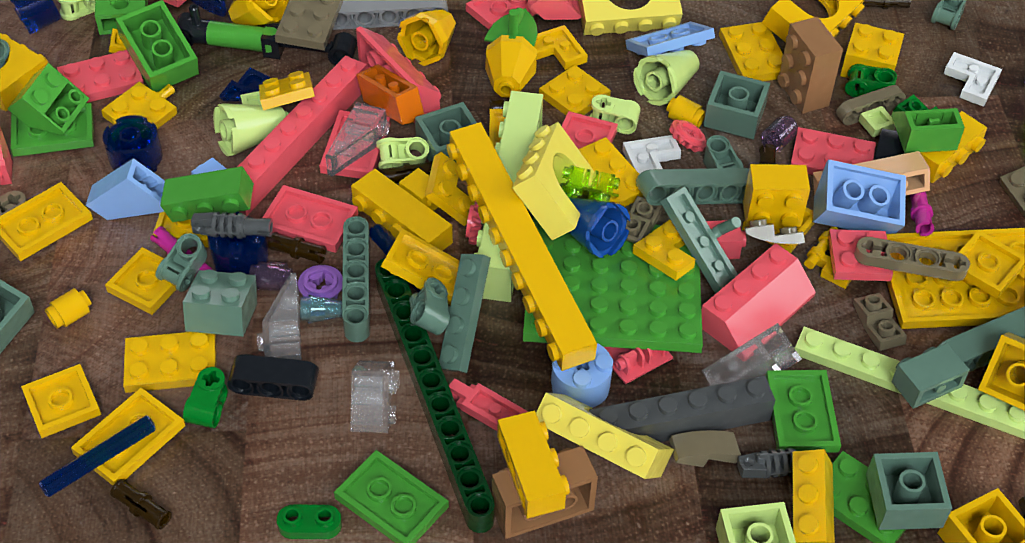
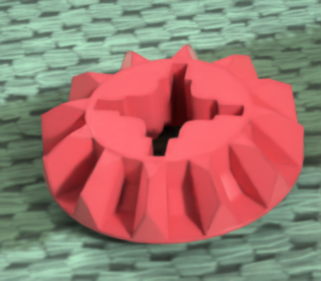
[669,120,707,152]
[465,201,483,245]

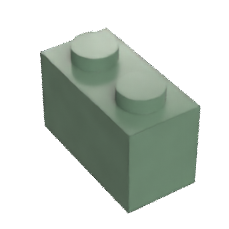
[892,343,970,409]

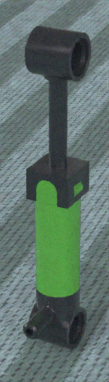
[176,4,357,66]

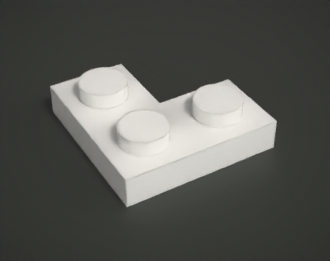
[944,52,1002,107]
[622,135,681,174]

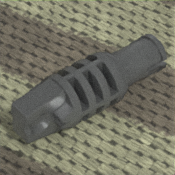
[191,212,273,239]
[737,448,818,479]

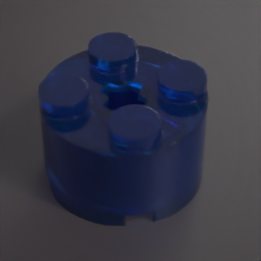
[10,0,61,34]
[103,115,163,173]
[207,212,268,275]

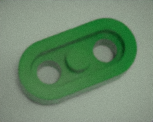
[276,504,342,539]

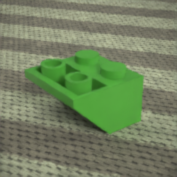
[7,63,90,135]
[891,108,965,153]

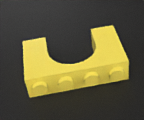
[578,0,683,36]
[512,122,595,240]
[536,392,674,479]

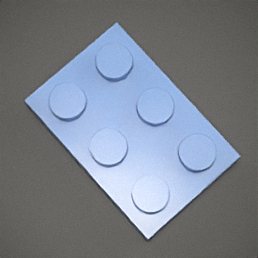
[625,21,715,56]

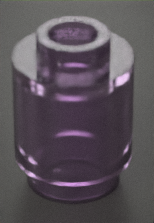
[761,115,798,152]
[249,261,293,291]

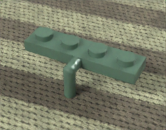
[660,186,741,294]
[439,254,491,373]

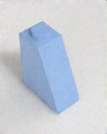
[86,158,165,220]

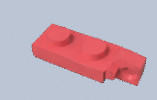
[449,378,528,431]

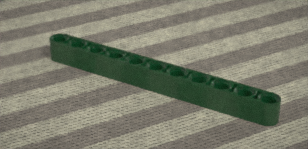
[375,258,495,533]

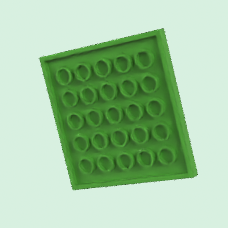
[523,218,703,353]

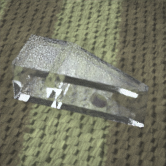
[325,102,390,176]
[257,273,302,360]
[702,323,802,386]

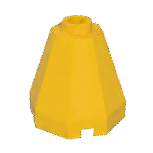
[228,0,289,26]
[397,9,456,66]
[485,35,537,98]

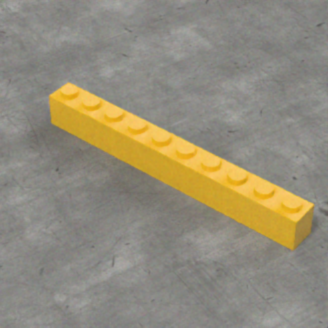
[446,122,597,371]

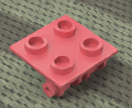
[604,347,673,384]

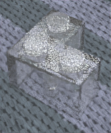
[350,360,400,433]

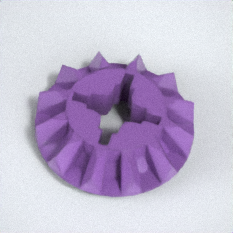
[298,265,343,304]

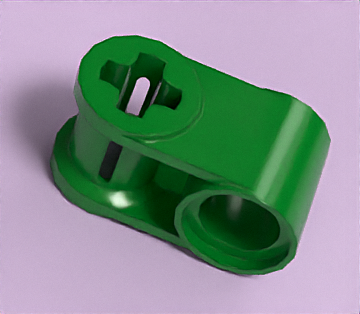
[845,64,897,97]
[183,367,228,428]

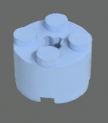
[551,343,613,408]

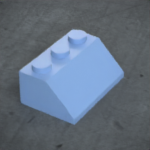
[813,160,906,234]

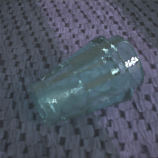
[300,294,342,323]

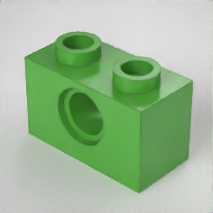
[95,0,148,35]

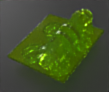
[560,165,620,202]

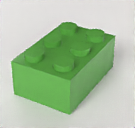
[116,0,199,92]

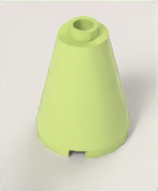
[633,50,700,106]
[213,103,288,156]

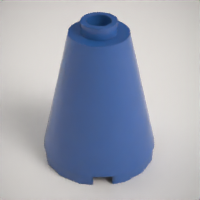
[568,197,630,258]

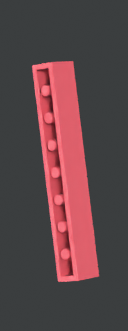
[237,55,367,216]

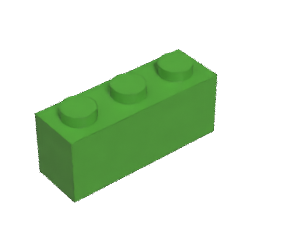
[160,166,254,222]

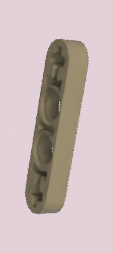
[854,237,970,281]

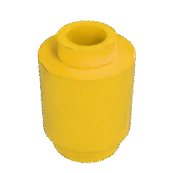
[666,95,706,128]
[45,288,92,329]

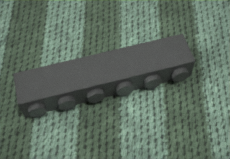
[589,376,775,455]

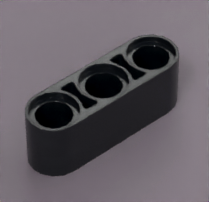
[227,354,319,401]

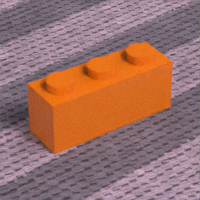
[356,64,424,125]

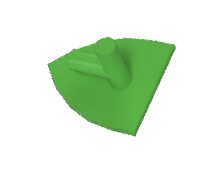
[484,8,538,46]

